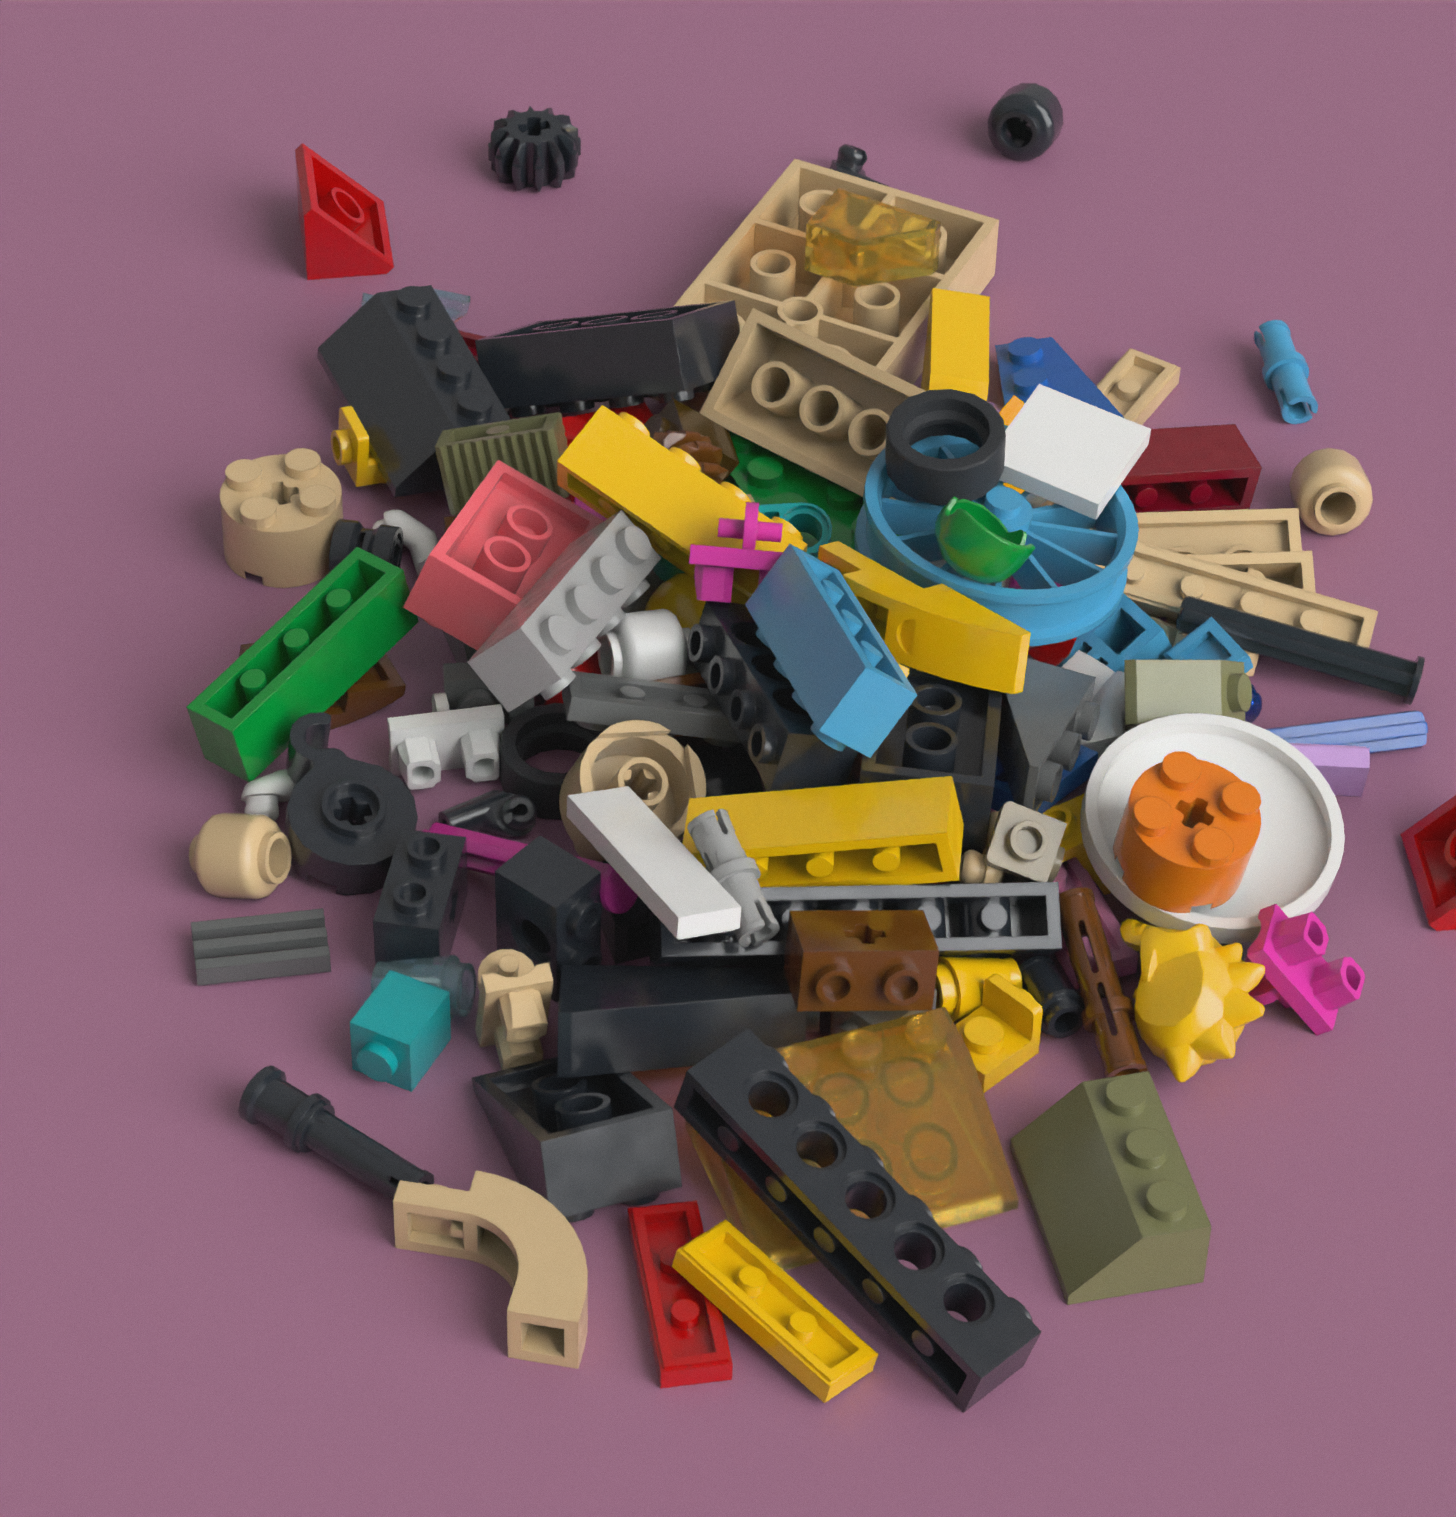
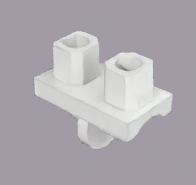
[387,692,504,790]

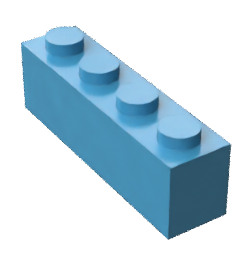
[745,544,917,758]

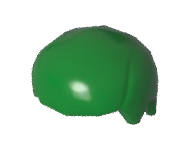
[935,496,1036,584]

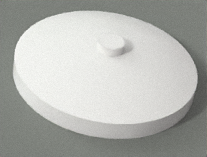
[1080,713,1345,943]

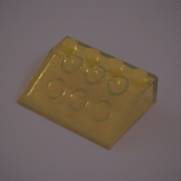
[685,1007,1019,1270]

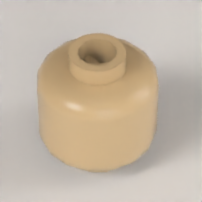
[1289,448,1373,536]
[189,813,292,900]

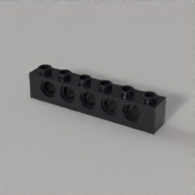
[648,882,1062,967]
[674,1028,1042,1413]

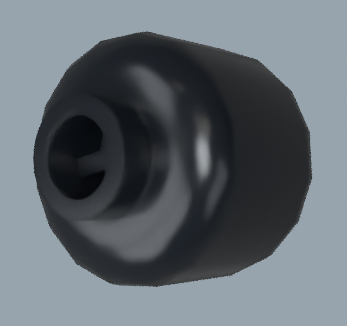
[987,83,1063,161]

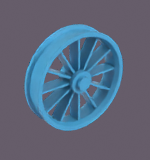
[854,425,1139,646]

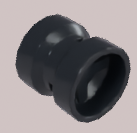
[329,518,403,572]

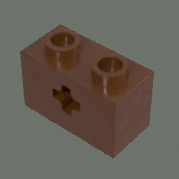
[783,910,939,1012]

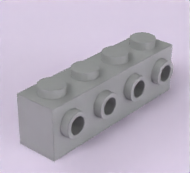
[467,510,661,713]

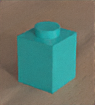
[350,970,451,1092]

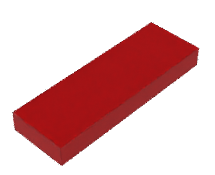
[627,1200,733,1389]

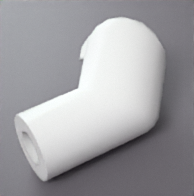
[372,510,438,576]
[241,769,296,821]

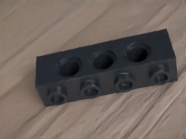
[688,601,857,791]

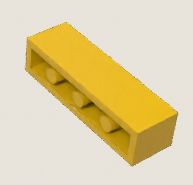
[557,405,808,604]
[682,776,964,887]

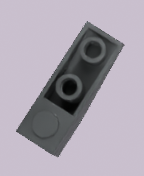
[997,658,1100,811]

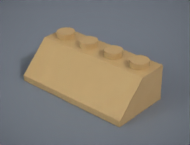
[699,308,925,500]

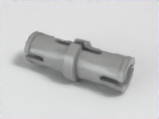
[687,809,780,947]

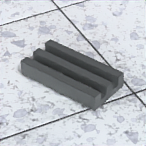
[191,908,331,986]

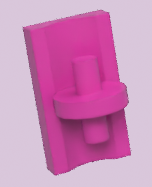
[689,502,783,603]
[1245,904,1365,1036]

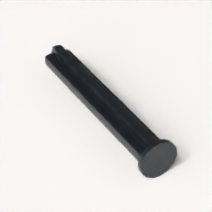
[1176,596,1425,705]

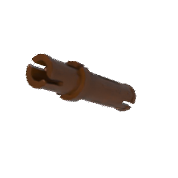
[1059,887,1148,1078]

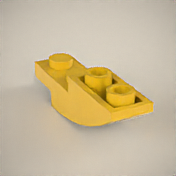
[818,541,1031,694]

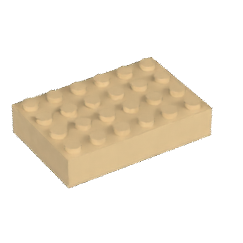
[648,159,999,413]

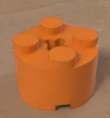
[1113,751,1261,913]

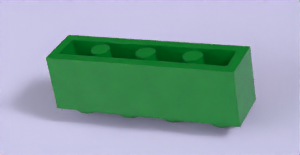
[186,547,419,783]

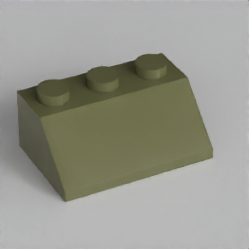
[1010,1071,1212,1305]

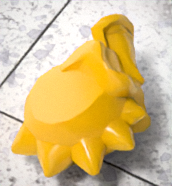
[1119,919,1265,1083]

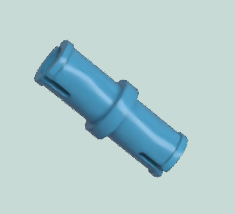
[1254,320,1318,424]

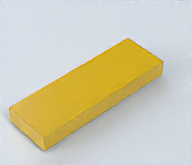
[672,1219,878,1403]

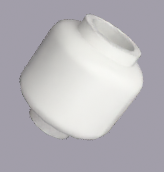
[597,609,694,681]

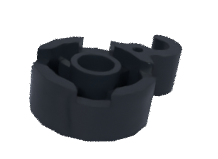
[284,712,418,896]

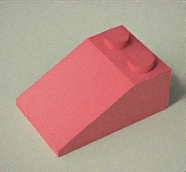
[403,460,603,650]

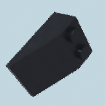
[859,662,1002,849]
[472,1056,682,1222]

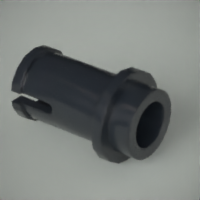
[1019,955,1085,1038]

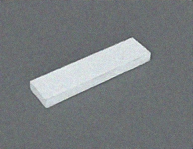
[566,786,741,940]

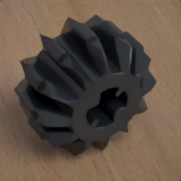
[488,106,581,192]

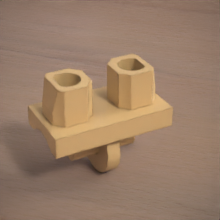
[475,949,554,1070]

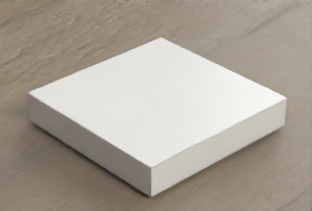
[999,384,1151,520]

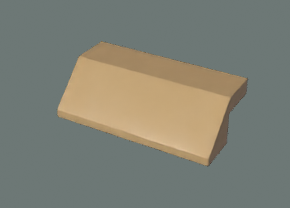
[1136,508,1316,617]

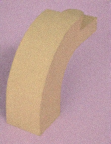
[393,1170,588,1369]

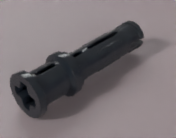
[238,1065,435,1200]

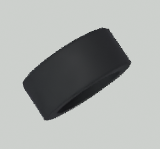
[885,389,1006,506]
[499,703,603,820]

